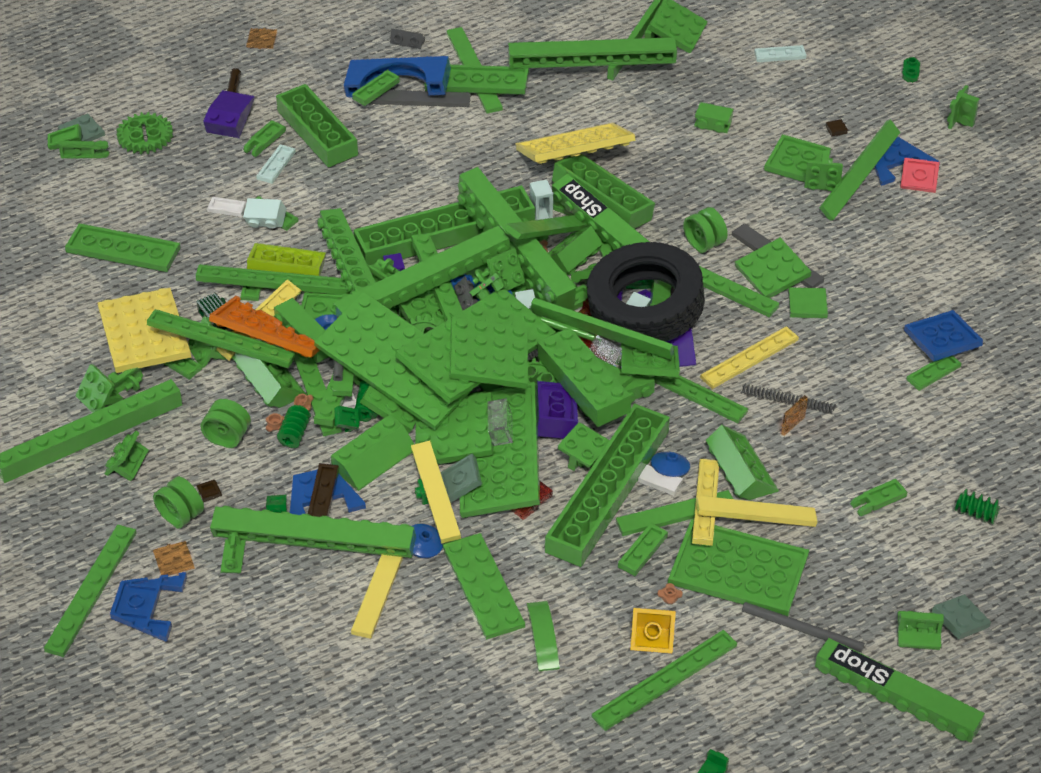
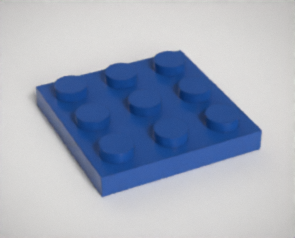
[904,310,983,361]

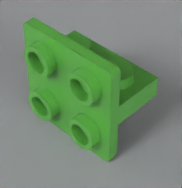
[947,85,980,129]
[804,150,843,191]
[485,248,525,291]
[188,316,226,368]
[76,364,123,413]
[558,422,610,471]
[104,431,149,481]
[897,611,944,650]

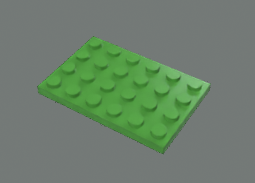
[668,519,809,616]

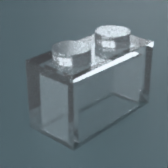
[590,335,623,366]
[488,398,513,446]

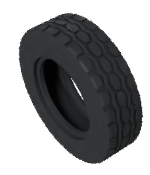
[587,242,705,341]

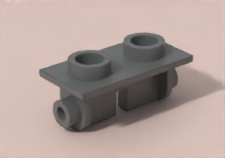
[390,28,425,49]
[454,277,478,310]

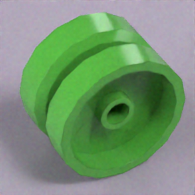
[683,207,728,253]
[200,399,251,448]
[153,476,204,529]

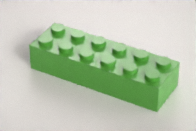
[276,84,358,168]
[552,154,655,229]
[537,327,631,427]

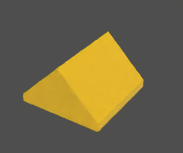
[630,608,676,654]

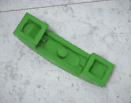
[526,601,560,671]

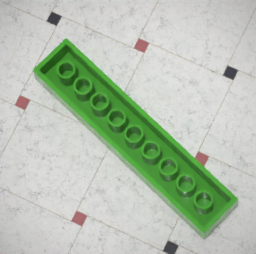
[457,167,576,311]
[354,185,535,266]
[545,404,670,567]

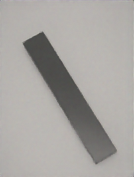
[369,90,471,107]
[732,223,824,288]

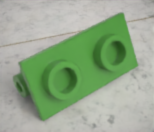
[220,532,246,573]

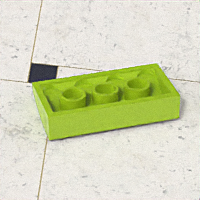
[247,243,326,276]

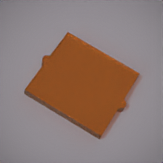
[246,28,277,49]
[781,395,808,436]
[153,541,195,576]

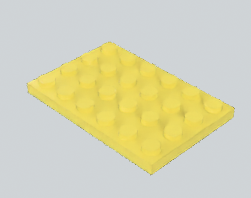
[515,123,636,164]
[97,288,191,373]

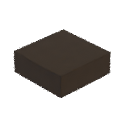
[825,119,848,137]
[196,479,222,502]

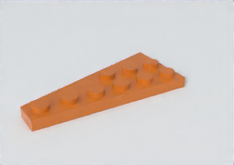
[209,295,320,357]

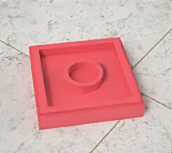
[900,158,940,193]

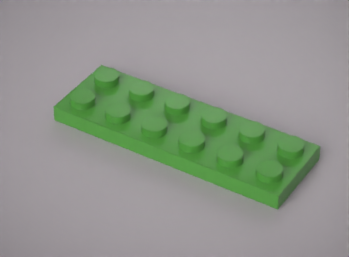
[425,65,529,94]
[65,223,180,272]
[443,533,525,640]

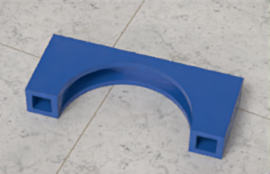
[344,56,451,98]

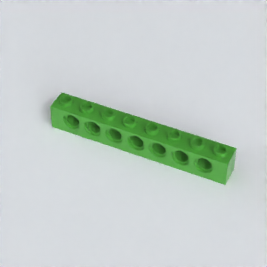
[317,208,376,294]

